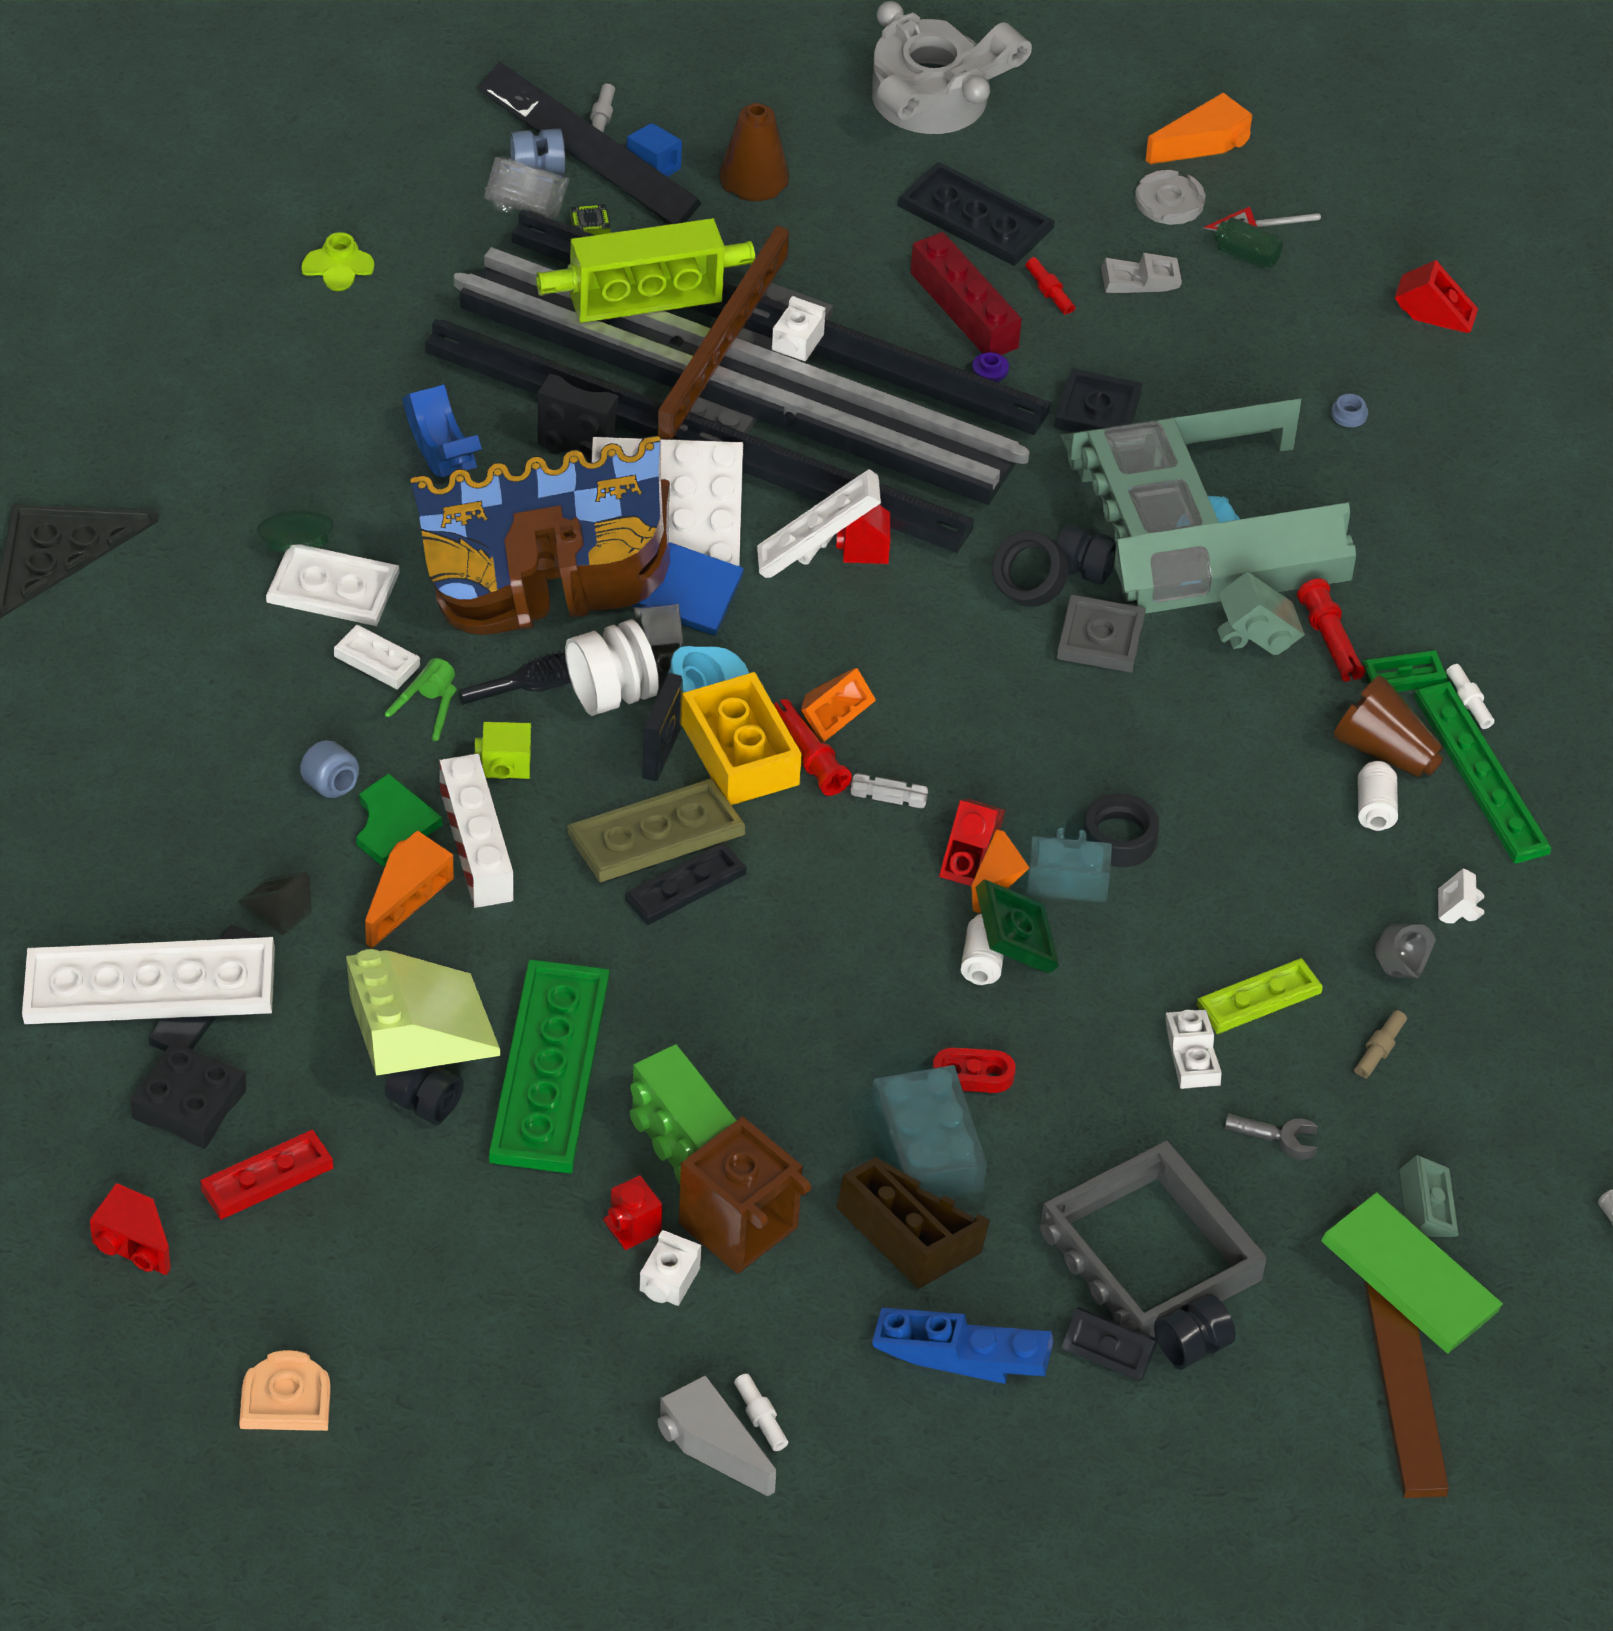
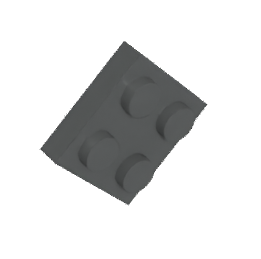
[1057,595,1146,673]

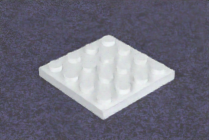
[592,437,743,566]

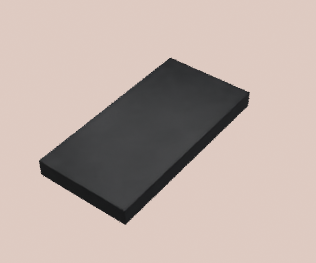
[897,162,1055,266]

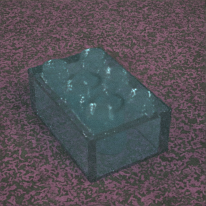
[871,1065,987,1199]

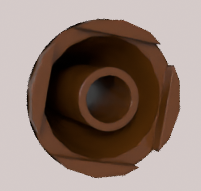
[719,103,789,201]
[1334,675,1444,778]

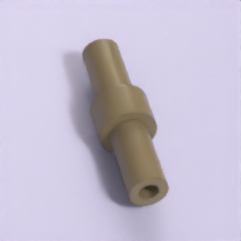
[1354,1010,1407,1079]

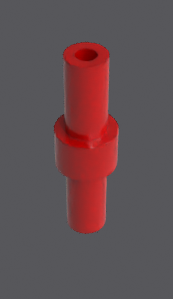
[1025,257,1076,315]

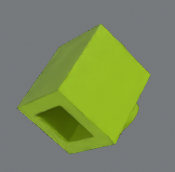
[475,722,531,779]

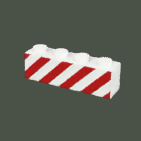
[439,754,513,908]

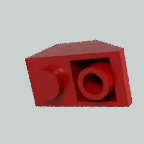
[836,504,890,564]
[939,799,1006,886]
[90,1183,171,1275]

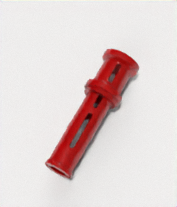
[1297,578,1365,682]
[773,699,852,796]

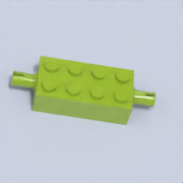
[536,218,755,323]

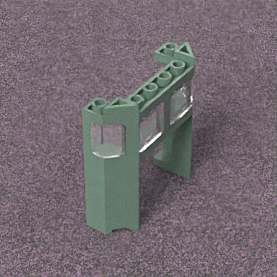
[1060,399,1356,613]

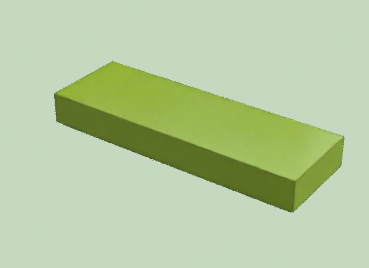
[1196,958,1323,1034]

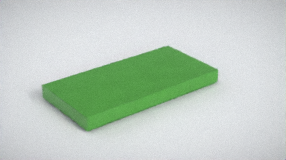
[1321,1192,1503,1354]

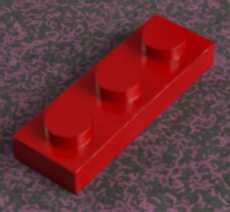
[200,1129,333,1220]

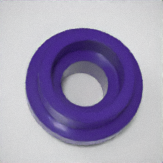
[972,352,1009,383]

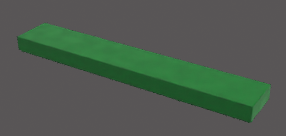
[1414,681,1551,864]

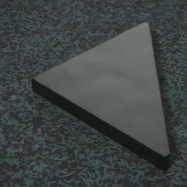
[0,504,159,618]

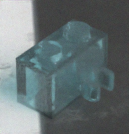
[1027,828,1112,902]

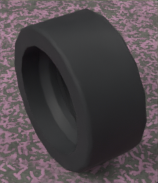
[992,531,1069,607]
[1083,793,1159,867]

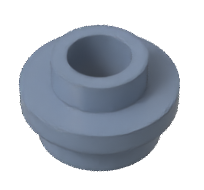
[1331,394,1368,427]

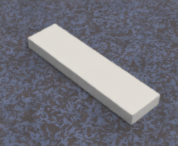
[757,469,881,578]

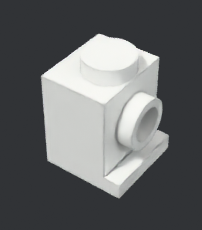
[772,296,825,361]
[640,1230,701,1306]

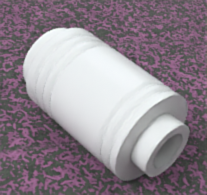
[1358,761,1398,831]
[961,914,1004,985]

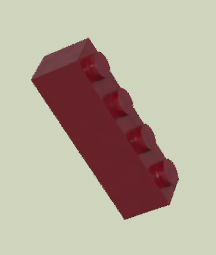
[910,232,1022,355]

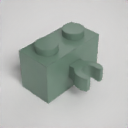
[1217,571,1305,655]

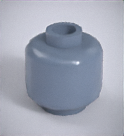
[300,740,359,798]

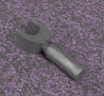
[1225,1113,1318,1160]

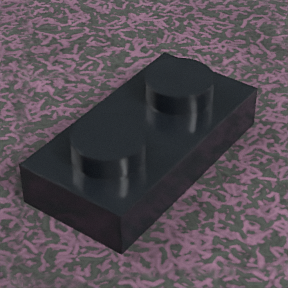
[1061,1307,1158,1381]

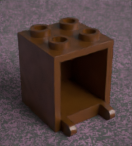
[679,1116,811,1274]

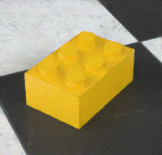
[681,672,801,805]

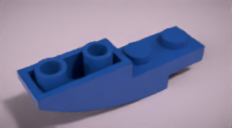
[872,1308,1054,1383]

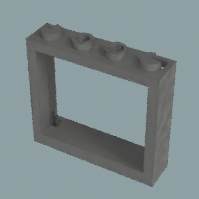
[1040,1141,1267,1337]

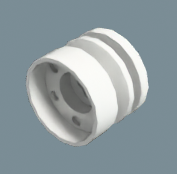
[565,619,659,716]

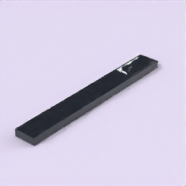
[478,61,702,224]

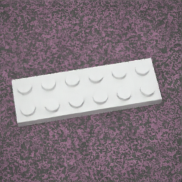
[22,937,275,1024]

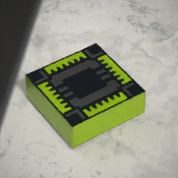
[570,204,611,235]

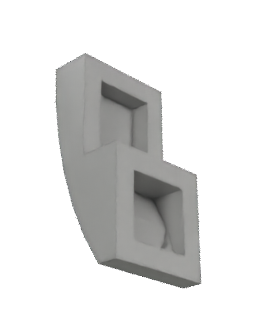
[1101,253,1182,293]

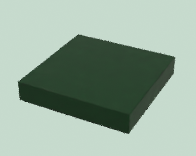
[975,879,1059,973]

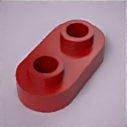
[932,1048,1016,1093]

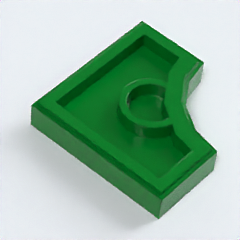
[356,774,442,867]

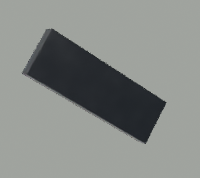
[625,842,747,925]

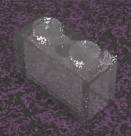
[484,157,569,219]

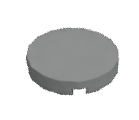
[1135,170,1206,225]

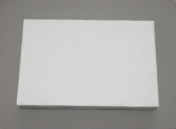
[266,542,399,626]

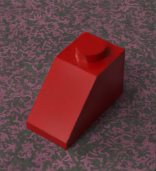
[1394,260,1478,333]

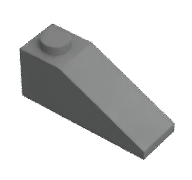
[658,1375,776,1496]

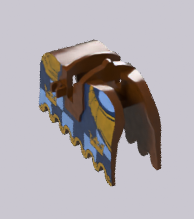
[411,436,670,635]

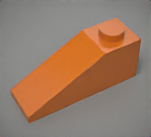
[1145,93,1252,164]
[365,830,454,948]

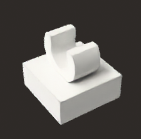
[1438,868,1484,923]

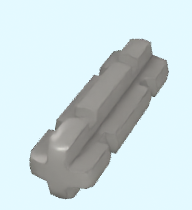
[851,773,928,809]

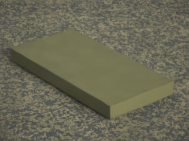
[567,779,745,882]

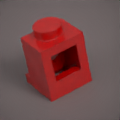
[603,1175,662,1250]

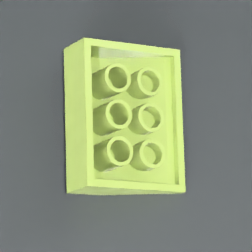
[346,949,500,1076]

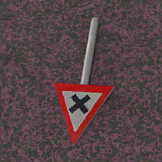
[1203,206,1321,239]

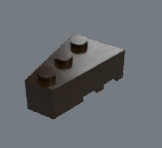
[836,1157,990,1289]

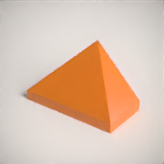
[801,668,876,742]
[971,829,1030,913]

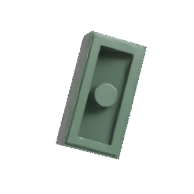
[1399,1155,1459,1237]

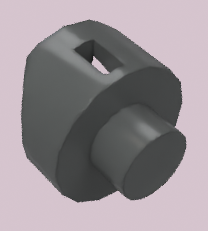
[1375,924,1436,978]

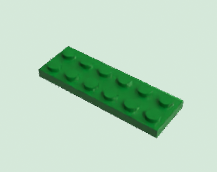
[489,960,610,1174]

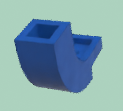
[402,384,482,477]

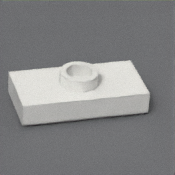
[334,625,420,689]

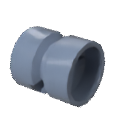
[510,128,565,178]

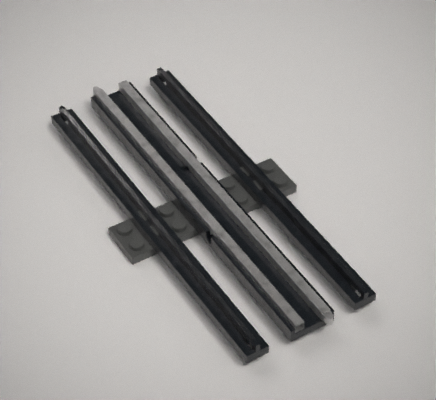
[425,210,1051,553]

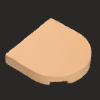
[240,1350,331,1431]

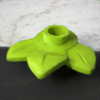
[301,232,374,292]

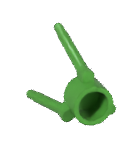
[385,658,457,741]

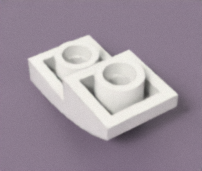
[1165,1010,1222,1089]

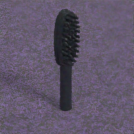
[458,650,571,705]

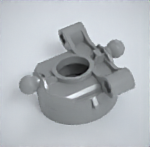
[872,1,1032,134]

